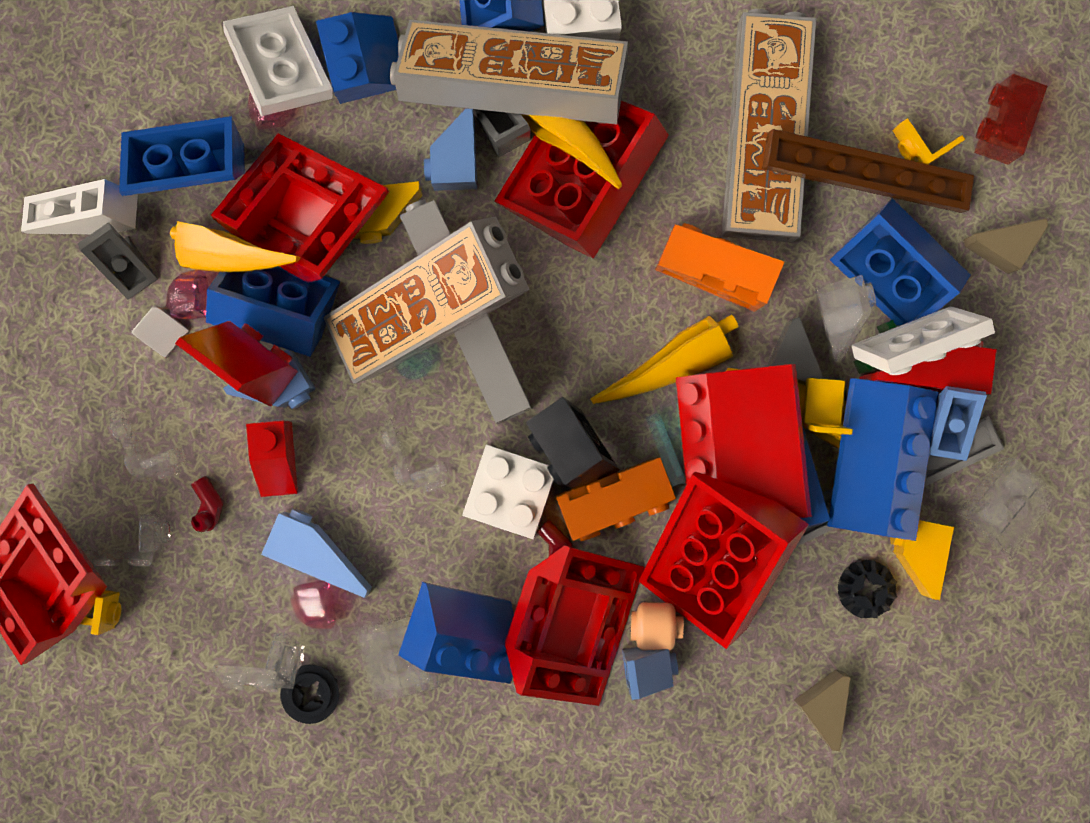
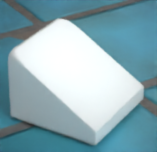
[131,305,189,358]

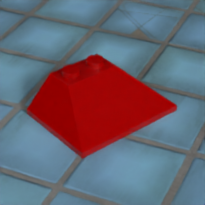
[211,133,389,283]
[0,483,107,665]
[505,546,644,706]

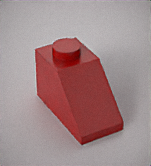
[246,420,298,497]

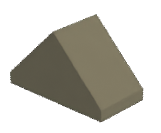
[963,218,1049,274]
[794,670,851,752]

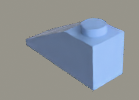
[261,508,372,598]

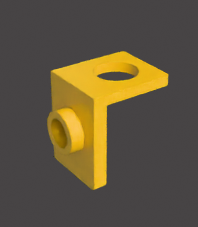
[892,118,965,165]
[802,378,853,435]
[80,590,121,635]

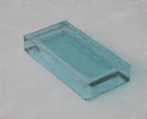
[645,413,686,487]

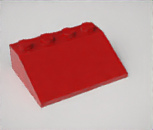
[494,100,669,259]
[676,364,812,518]
[638,471,809,649]

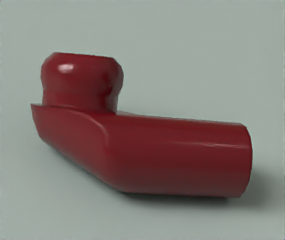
[191,476,223,532]
[536,519,572,556]

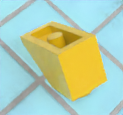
[354,181,423,244]
[890,520,954,600]

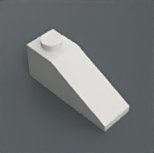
[21,179,138,234]

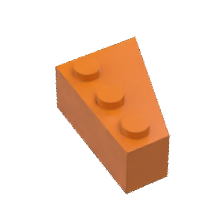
[655,223,785,312]
[556,457,676,541]

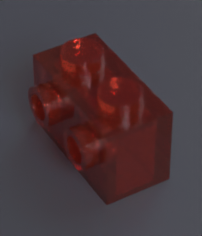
[974,74,1048,165]

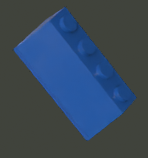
[827,378,939,541]

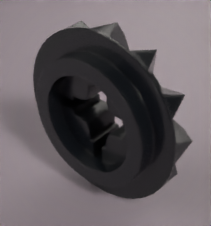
[838,560,897,618]
[280,663,340,724]

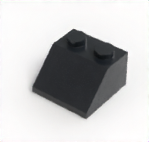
[526,397,620,490]

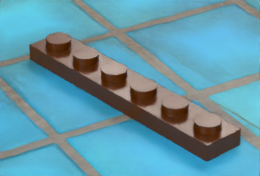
[762,129,974,213]

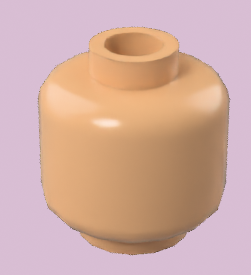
[631,602,684,651]

